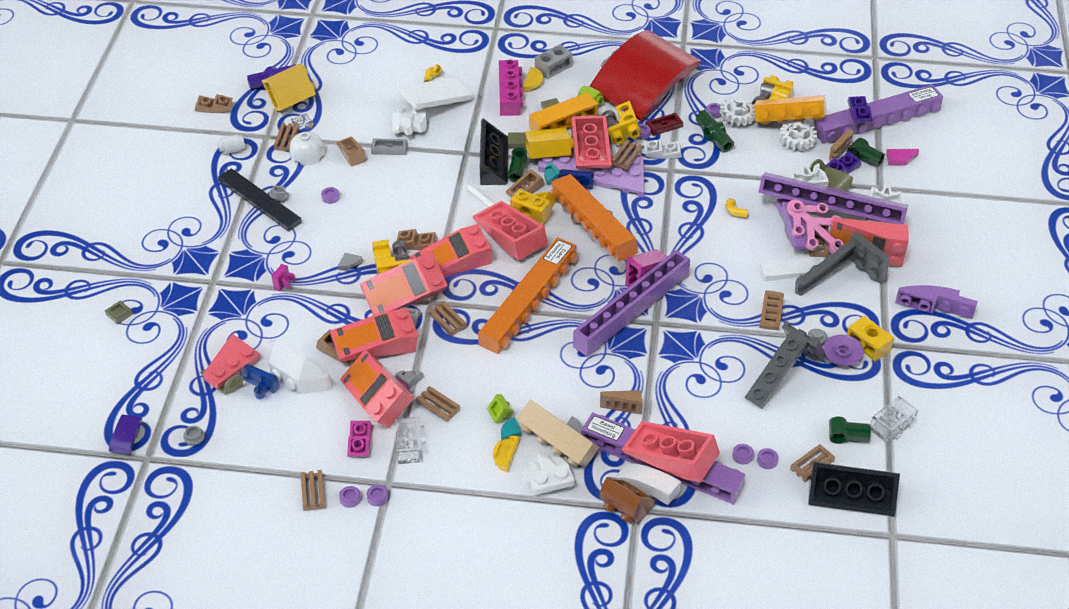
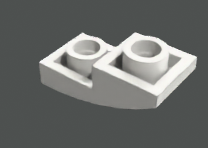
[644,139,682,159]

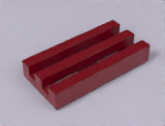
[645,113,684,136]

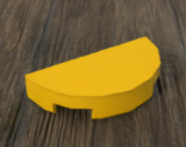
[523,67,543,92]
[493,436,520,473]

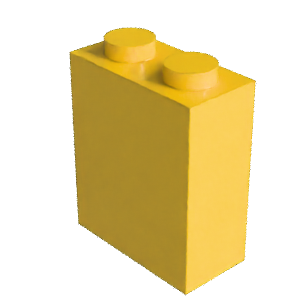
[262,63,316,112]
[525,128,574,159]

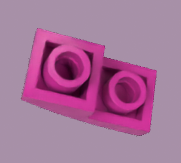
[347,421,372,457]

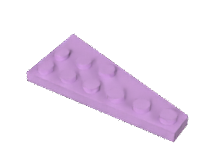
[538,155,644,198]

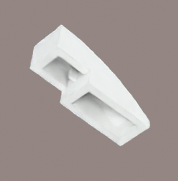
[615,463,681,505]

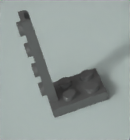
[795,231,889,296]
[745,321,826,409]

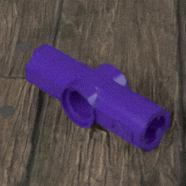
[247,64,296,90]

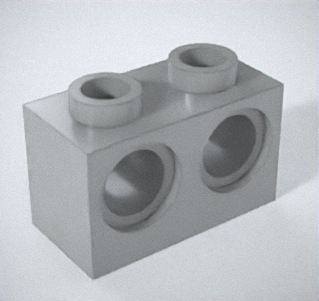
[535,44,572,79]

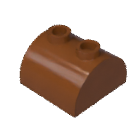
[599,477,656,523]

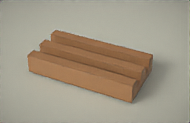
[273,123,299,151]
[829,129,854,161]
[611,140,643,170]
[428,301,467,336]
[416,386,460,422]
[790,444,835,482]
[301,470,325,511]

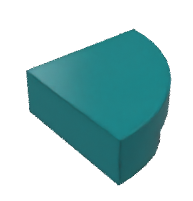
[544,161,562,186]
[501,417,521,441]

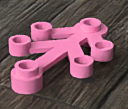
[787,199,844,254]

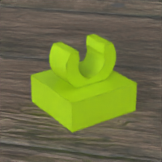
[487,394,514,423]

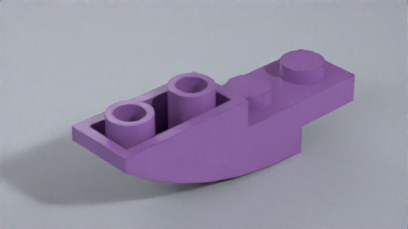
[776,199,813,251]
[895,285,978,319]

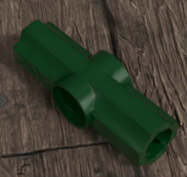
[696,110,734,153]

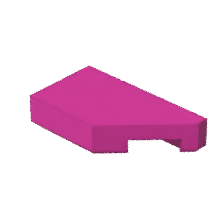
[886,149,919,165]

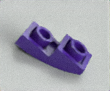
[847,96,873,123]
[825,151,862,174]
[109,414,142,456]

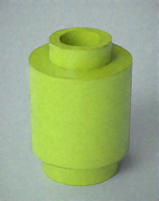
[578,86,604,106]

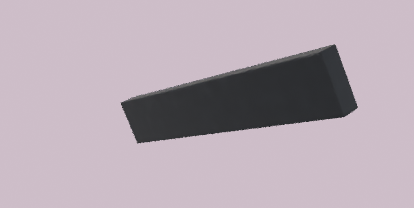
[218,168,302,232]

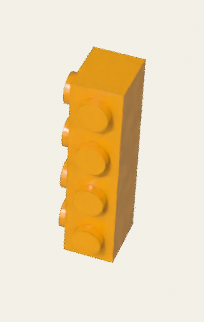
[529,92,598,131]
[754,95,827,124]

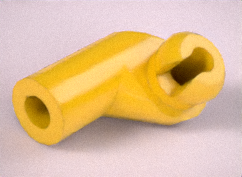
[424,64,442,82]
[725,198,748,218]

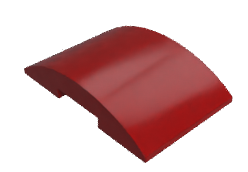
[590,30,701,122]

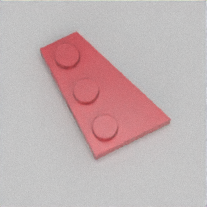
[203,333,260,389]

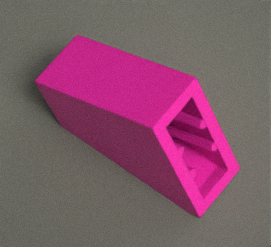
[625,249,667,287]

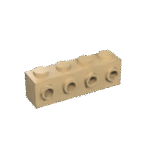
[516,399,600,468]

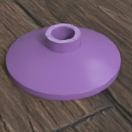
[823,335,863,366]

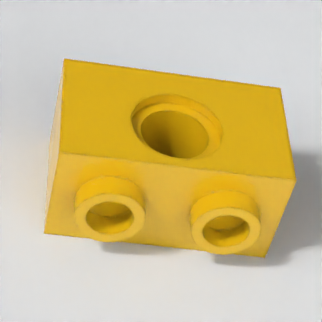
[510,189,551,225]
[847,316,894,362]

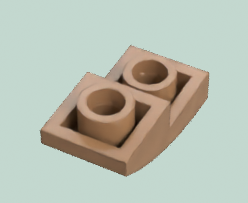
[195,94,233,113]
[397,229,437,250]

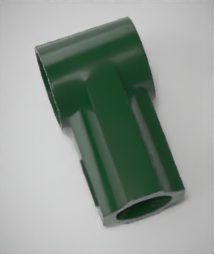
[847,138,885,167]
[507,147,528,183]
[829,416,871,444]

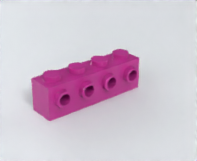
[499,59,523,116]

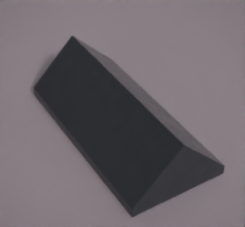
[479,118,508,185]
[808,462,900,516]

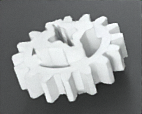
[719,96,755,126]
[779,120,817,151]

